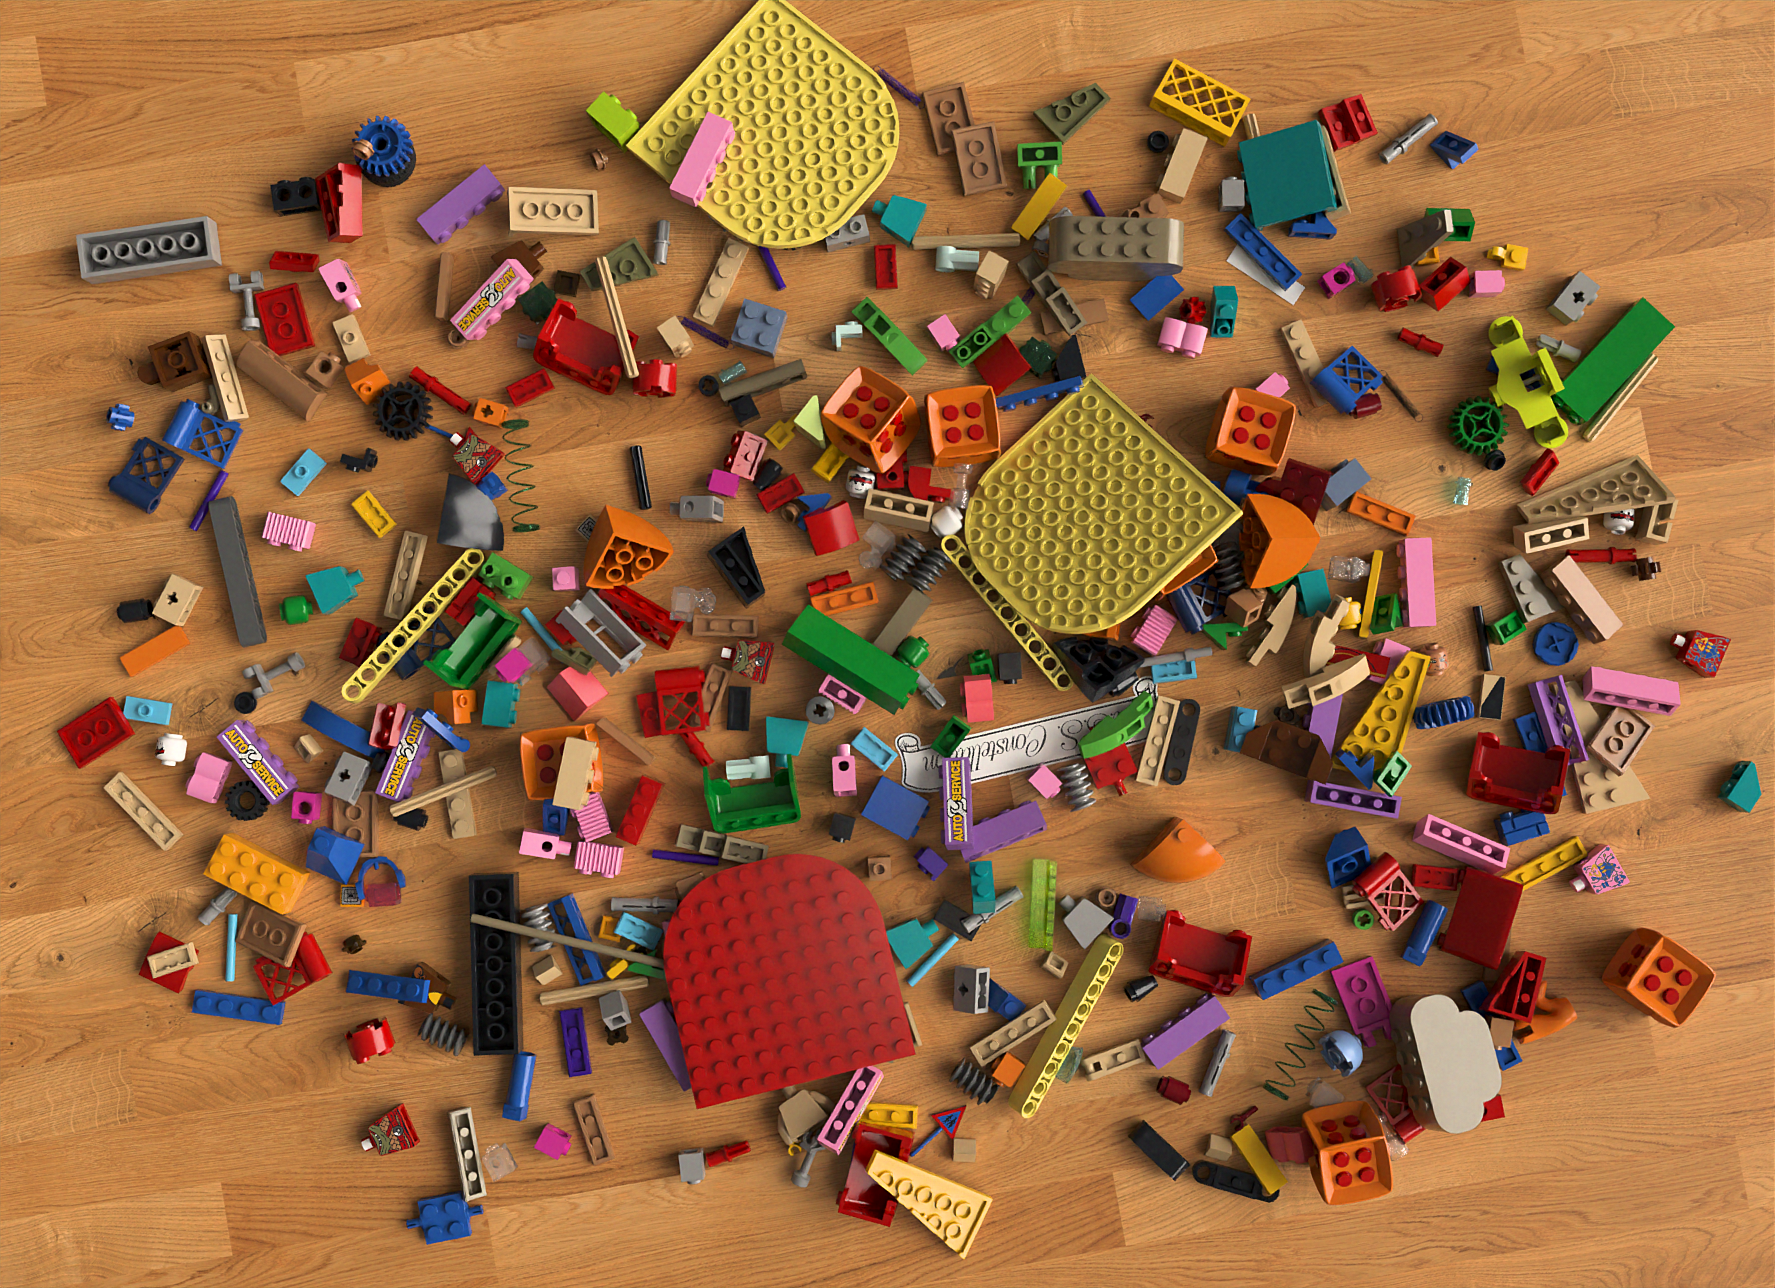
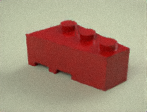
[315,163,363,243]
[1479,951,1547,1023]

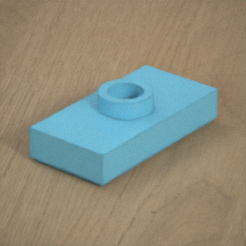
[280,448,327,496]
[1150,660,1197,684]
[123,696,173,725]
[851,727,898,772]
[613,911,663,951]

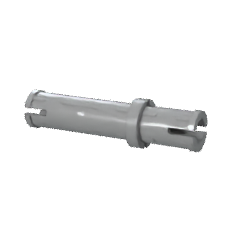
[1378,114,1438,165]
[960,885,1023,933]
[611,896,679,914]
[1198,1029,1236,1097]

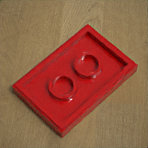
[254,283,315,356]
[57,697,135,769]

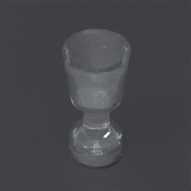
[948,463,973,510]
[1375,1111,1409,1161]

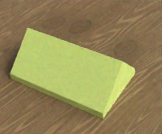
[794,395,826,449]

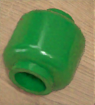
[279,595,313,625]
[897,636,930,668]

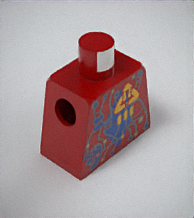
[1670,630,1731,678]

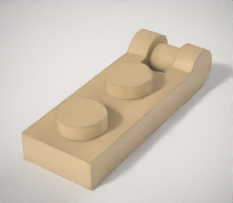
[1080,1038,1146,1081]

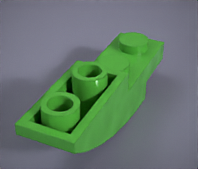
[949,295,1032,368]
[851,297,928,376]
[1078,691,1154,759]

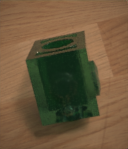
[518,281,558,324]
[1019,336,1057,379]

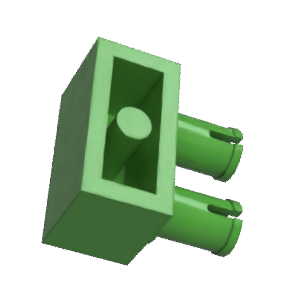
[1017,141,1062,189]
[478,552,534,600]

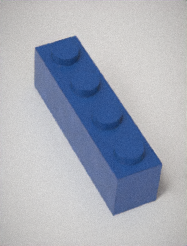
[1249,939,1344,1000]

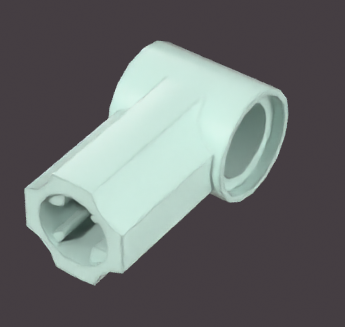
[935,246,979,272]
[726,755,771,780]

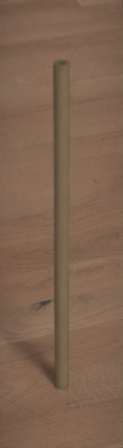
[470,914,664,969]

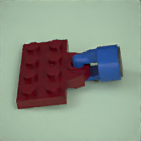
[1222,458,1332,526]

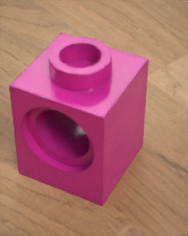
[1317,262,1356,299]
[706,469,741,499]
[495,648,533,683]
[291,791,322,824]
[534,1123,572,1160]

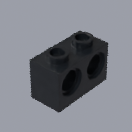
[270,177,322,217]

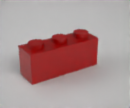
[616,775,665,846]

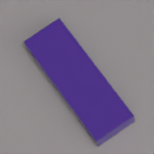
[559,1007,592,1077]

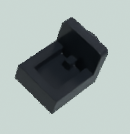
[340,448,378,473]

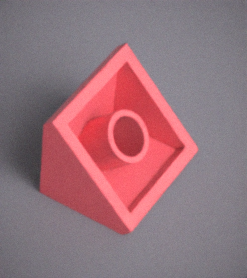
[547,667,609,721]

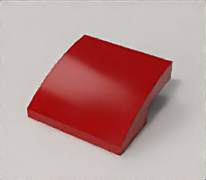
[1318,94,1378,152]
[973,333,1032,396]
[802,500,860,556]
[139,931,199,994]

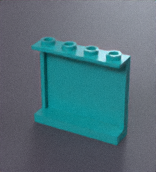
[1237,119,1337,231]

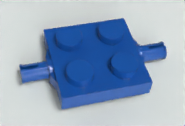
[406,1191,484,1245]

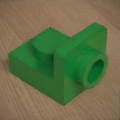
[968,649,997,683]

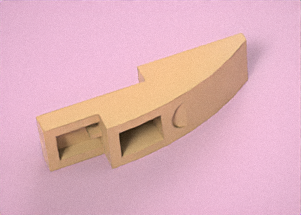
[1245,584,1296,667]
[1303,594,1350,678]
[1282,654,1370,709]

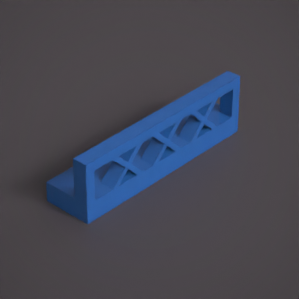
[548,893,606,986]

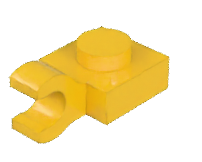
[1487,244,1528,271]
[764,413,798,451]
[607,943,643,979]

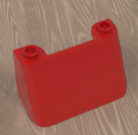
[533,298,640,395]
[1467,732,1571,815]
[1437,866,1523,970]
[1148,910,1253,997]
[836,1122,915,1227]

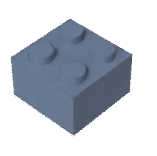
[731,298,788,358]
[1321,458,1371,511]

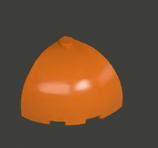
[1239,494,1320,588]
[583,504,674,589]
[1130,817,1225,883]

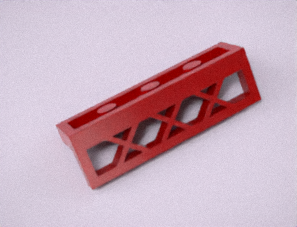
[598,585,685,650]

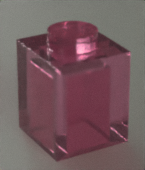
[365,881,402,907]

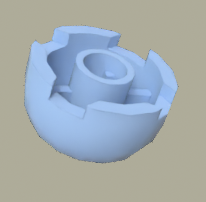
[1318,1030,1363,1077]

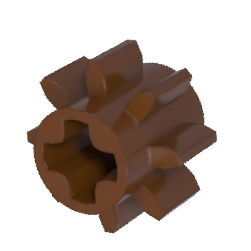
[1631,557,1661,581]

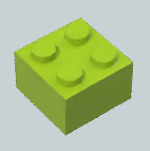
[586,91,640,153]

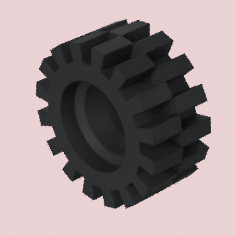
[225,780,270,821]

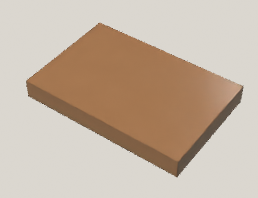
[922,82,975,157]
[951,121,1007,196]
[1585,706,1655,777]
[332,790,379,857]
[235,900,307,967]

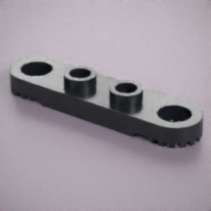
[1163,699,1200,785]
[1192,1160,1280,1203]

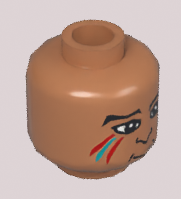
[1418,642,1449,676]

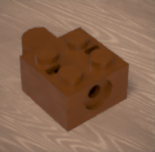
[137,331,212,392]

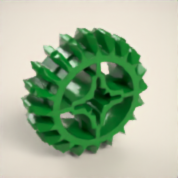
[1447,396,1509,456]

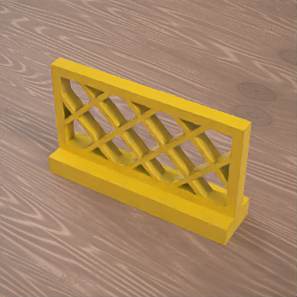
[1149,58,1251,147]

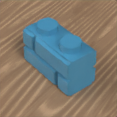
[1223,706,1257,753]

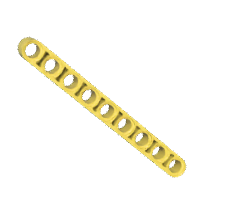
[941,535,1074,691]
[341,548,485,704]
[1008,934,1124,1118]

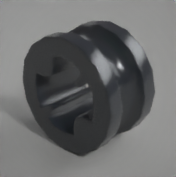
[698,375,719,397]

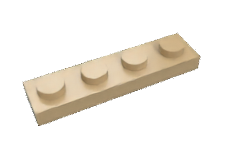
[693,238,749,327]
[1280,319,1329,408]
[201,334,249,422]
[383,531,428,620]
[1135,696,1180,786]
[438,749,477,839]
[104,772,184,851]
[970,1000,1057,1067]

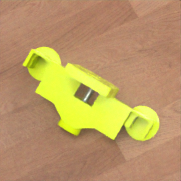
[1488,316,1568,448]

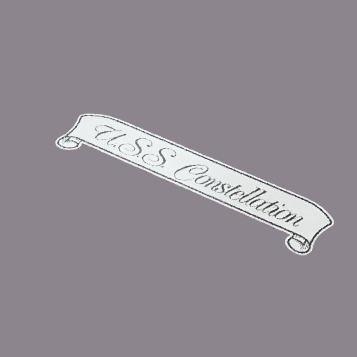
[895,676,1158,793]

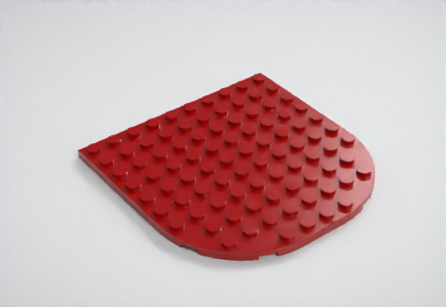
[663,854,916,1109]

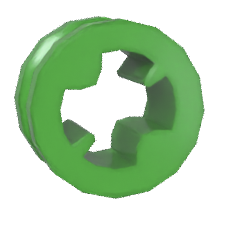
[1352,909,1374,930]

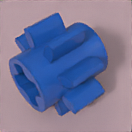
[106,403,134,431]

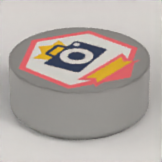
[1032,241,1049,258]

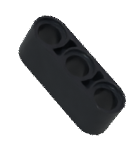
[1128,1120,1190,1181]

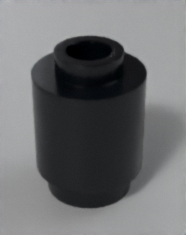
[117,598,153,623]
[393,808,429,831]

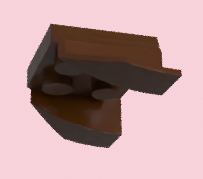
[1240,720,1333,785]

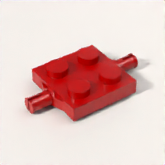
[1082,725,1138,796]

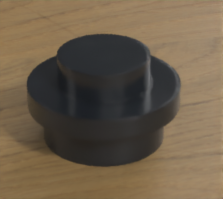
[1147,131,1169,153]
[1484,449,1506,471]
[234,692,257,714]
[372,752,389,773]

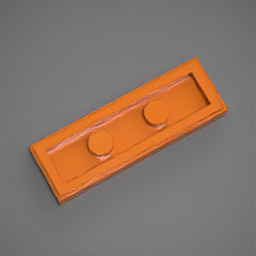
[1345,491,1416,536]
[810,582,879,616]
[120,625,190,677]

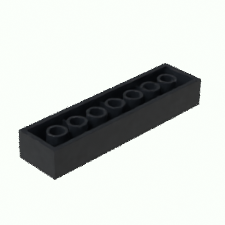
[469,872,524,1056]

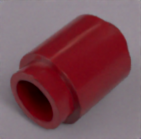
[1349,393,1382,419]
[1156,1076,1191,1105]

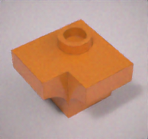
[344,358,390,405]
[433,690,478,724]

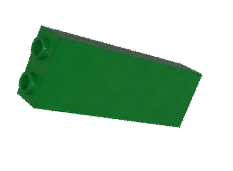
[1550,297,1675,426]
[782,605,920,715]

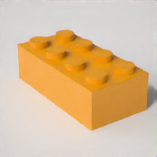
[203,833,311,915]

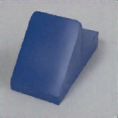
[1430,131,1479,169]
[1288,211,1337,239]
[797,493,832,532]
[1335,748,1374,790]
[543,799,570,836]
[988,978,1026,1021]

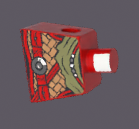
[449,432,506,484]
[721,640,775,684]
[361,1103,420,1156]

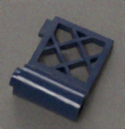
[108,437,185,514]
[1166,566,1232,635]
[376,606,456,681]

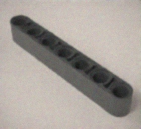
[209,496,267,648]

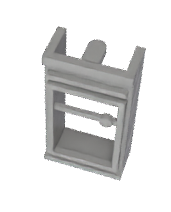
[555,589,646,677]

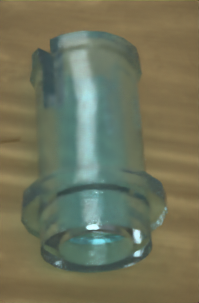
[1346,255,1374,284]
[718,361,747,386]
[1453,477,1473,505]

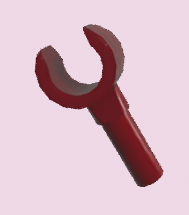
[1230,1106,1258,1131]

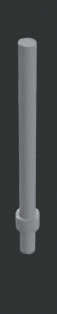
[1139,647,1212,668]

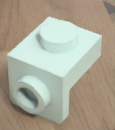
[832,321,863,351]

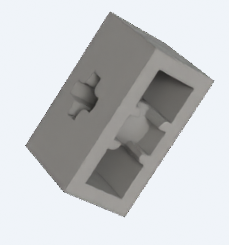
[824,214,870,252]
[1546,271,1600,325]
[324,752,372,806]
[953,964,990,1014]

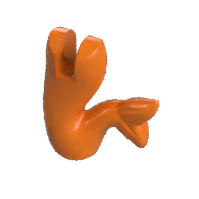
[1513,981,1578,1044]

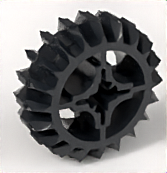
[373,382,433,441]

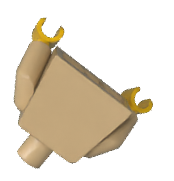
[778,1085,836,1156]

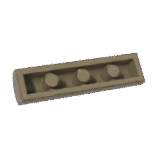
[719,359,807,407]
[447,1106,487,1202]

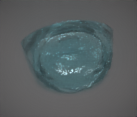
[1056,1046,1083,1084]

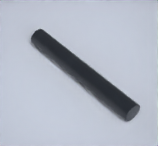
[1473,605,1493,672]

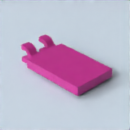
[1329,956,1392,1048]

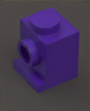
[913,846,948,881]

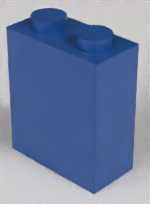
[861,775,930,840]

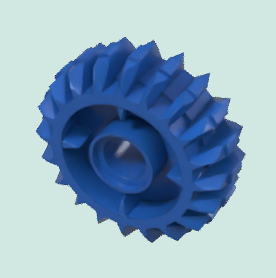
[352,116,413,177]
[1413,696,1474,729]

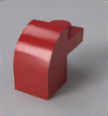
[908,466,951,503]

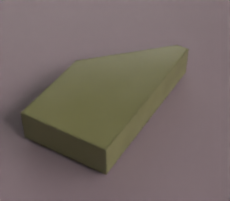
[551,647,597,676]

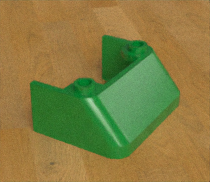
[423,592,522,689]
[703,754,801,834]

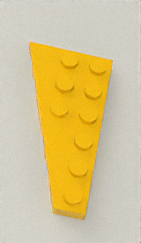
[1331,650,1431,773]
[865,1150,993,1259]

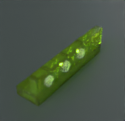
[1028,858,1057,951]

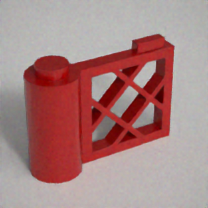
[655,665,710,736]
[1352,852,1424,931]
[253,932,333,1006]
[1365,1063,1426,1144]

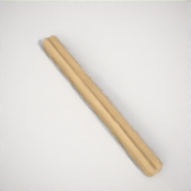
[595,256,639,378]

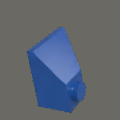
[306,826,365,885]
[1325,826,1371,889]

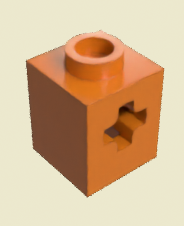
[472,398,509,429]

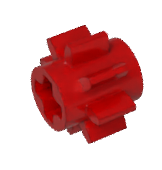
[1179,297,1207,324]

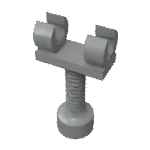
[229,271,264,331]
[242,652,305,699]
[791,1128,827,1187]

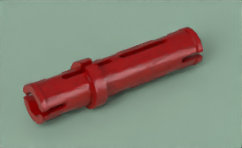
[409,366,472,415]
[1565,547,1637,564]

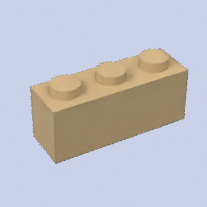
[1155,128,1208,204]
[973,251,1009,299]
[864,489,934,532]
[1512,516,1589,554]
[552,737,599,810]

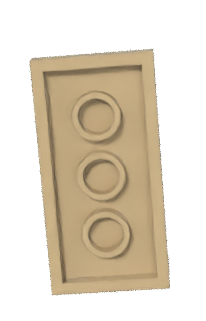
[507,187,599,237]

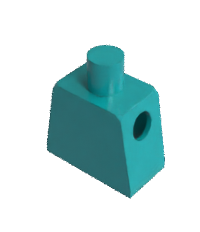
[872,195,927,247]
[306,566,365,615]
[766,716,809,768]
[886,917,939,969]

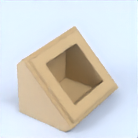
[294,734,324,763]
[1039,950,1069,979]
[532,955,563,985]
[1204,1133,1232,1161]
[953,1138,976,1162]

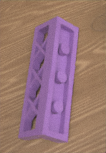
[1528,675,1589,765]

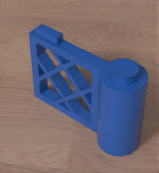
[1310,346,1383,414]
[162,399,243,469]

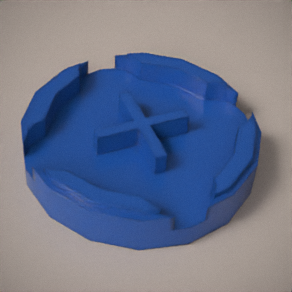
[1532,622,1579,666]

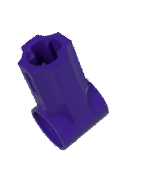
[1108,893,1139,939]

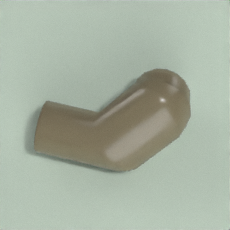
[201,384,221,415]

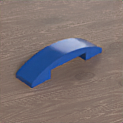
[302,701,385,758]

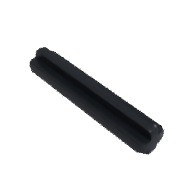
[630,445,652,510]

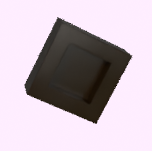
[553,270,580,297]

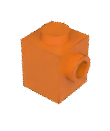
[990,1051,1025,1088]

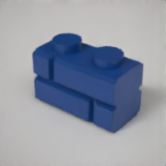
[1494,809,1550,846]

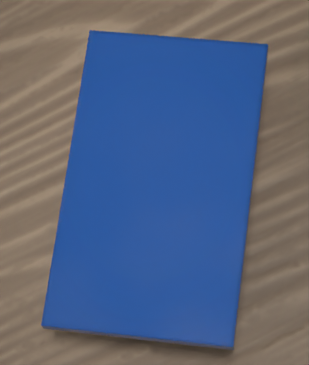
[1130,275,1184,321]

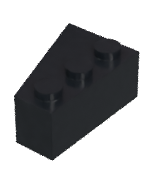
[707,526,765,609]

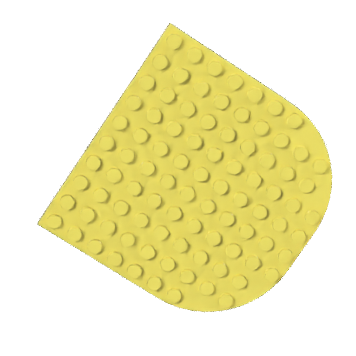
[626,0,899,249]
[965,373,1243,634]

